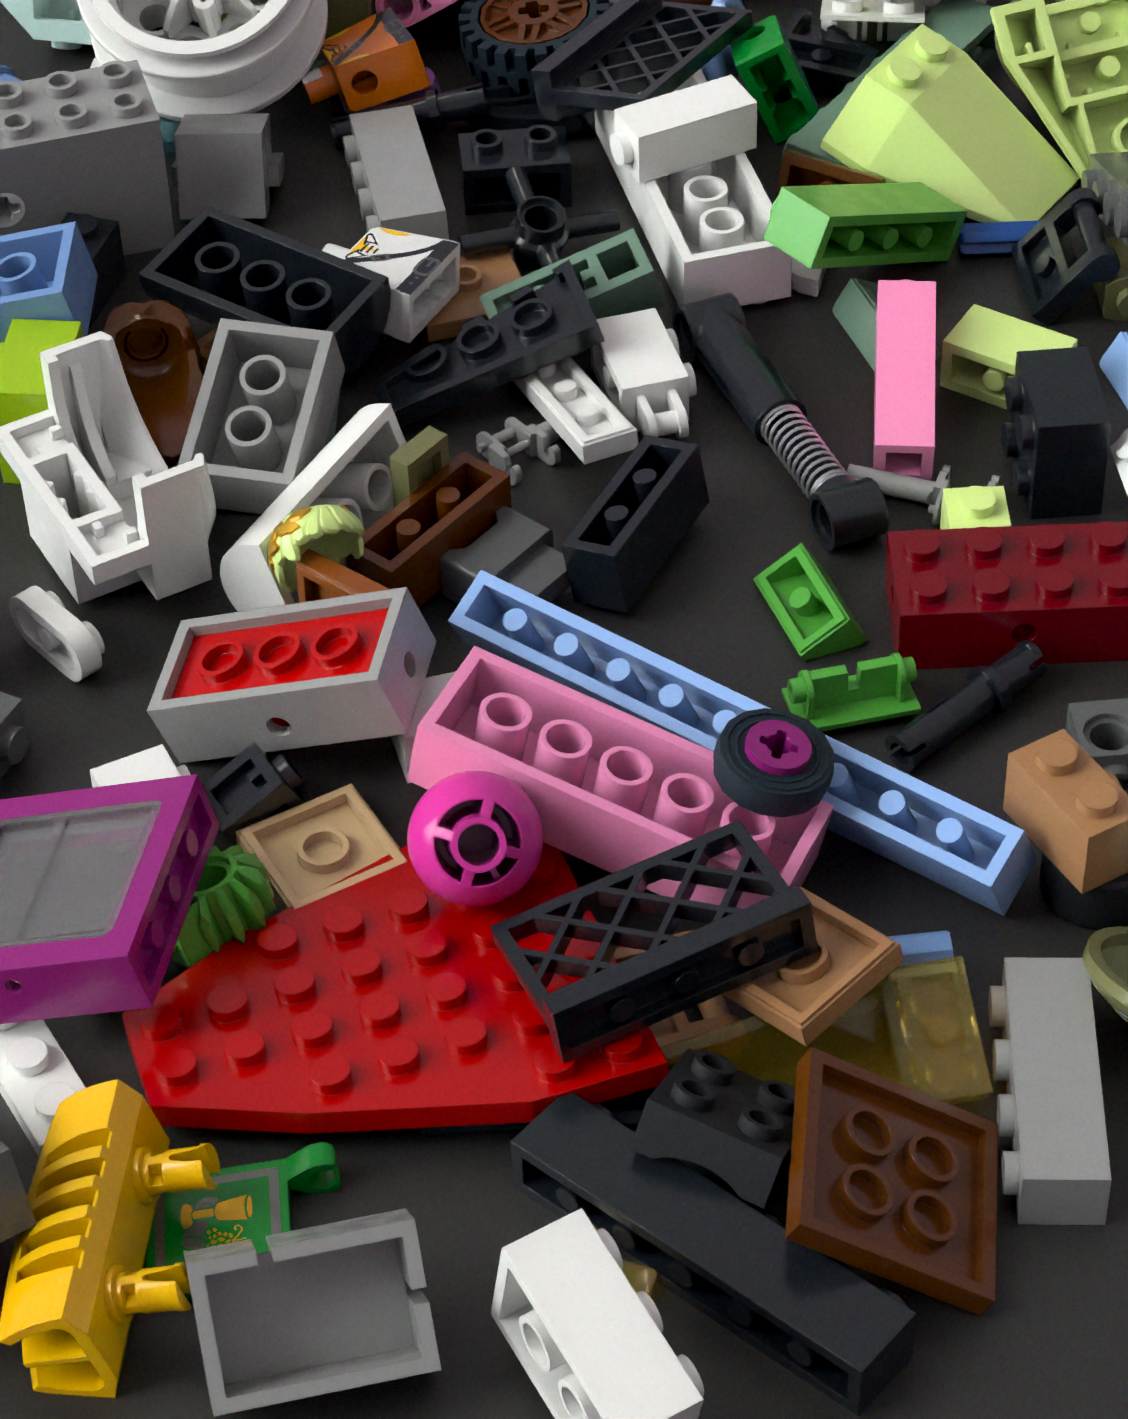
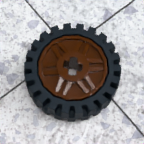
[458,0,610,95]

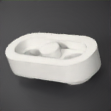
[9,586,105,682]

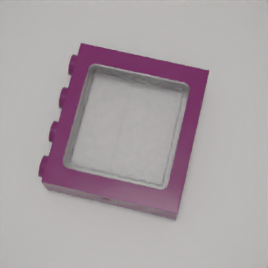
[0,774,220,1024]

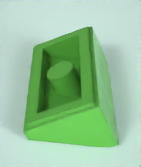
[753,542,869,661]

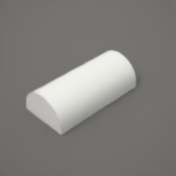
[220,403,406,612]

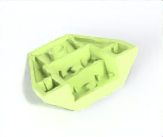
[990,0,1128,179]
[819,24,1080,223]

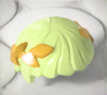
[268,504,365,593]

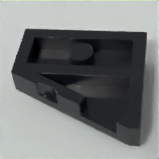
[783,6,879,94]

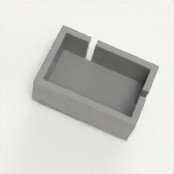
[184,1208,441,1417]

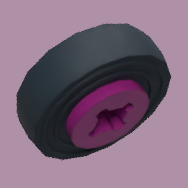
[713,708,834,818]

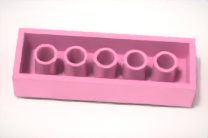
[407,645,835,909]

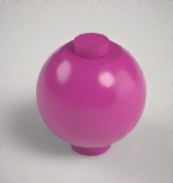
[407,771,543,907]

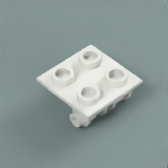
[820,0,925,41]

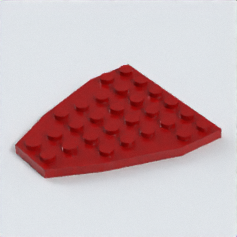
[121,842,669,1134]

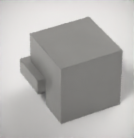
[172,113,285,220]

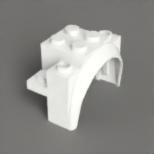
[0,331,216,604]

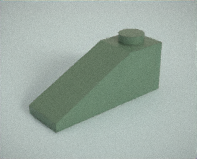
[479,228,665,319]

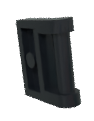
[1011,188,1120,326]

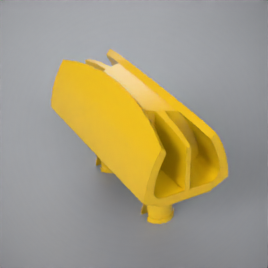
[0,1079,220,1398]

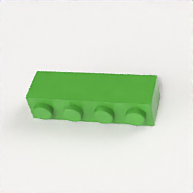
[763,182,968,269]

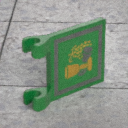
[146,1142,341,1299]

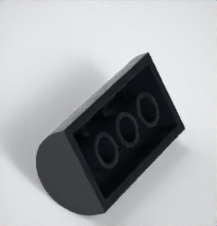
[138,205,391,376]

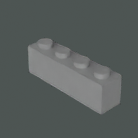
[343,105,449,240]
[988,957,1112,1225]

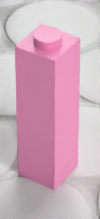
[873,279,936,481]

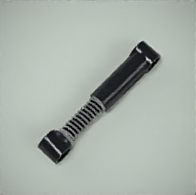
[672,293,889,551]

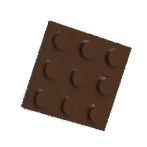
[785,1047,998,1316]

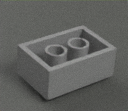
[177,318,345,515]

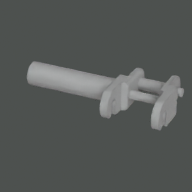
[476,398,610,486]
[847,464,1001,525]

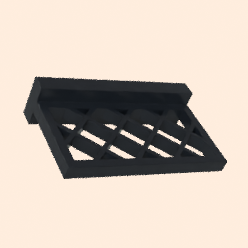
[531,0,753,121]
[490,820,818,1063]

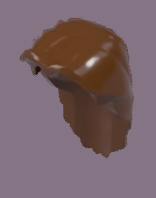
[102,300,203,466]

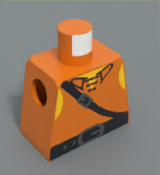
[300,7,431,112]

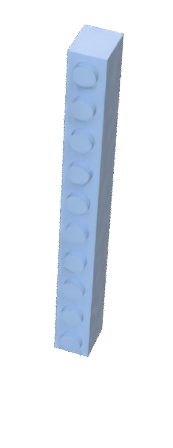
[448,570,1037,916]

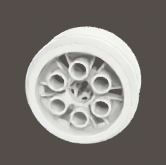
[77,0,328,121]

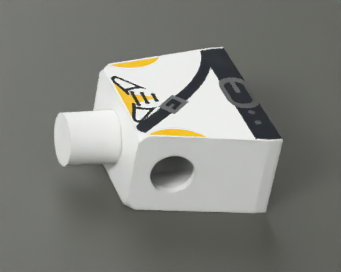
[322,227,460,343]

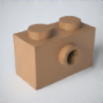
[1003,729,1128,894]

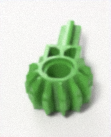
[171,845,276,968]

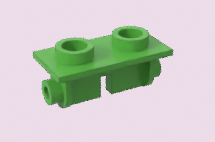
[781,652,922,732]

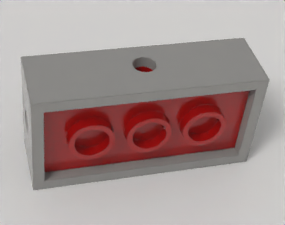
[147,587,437,763]

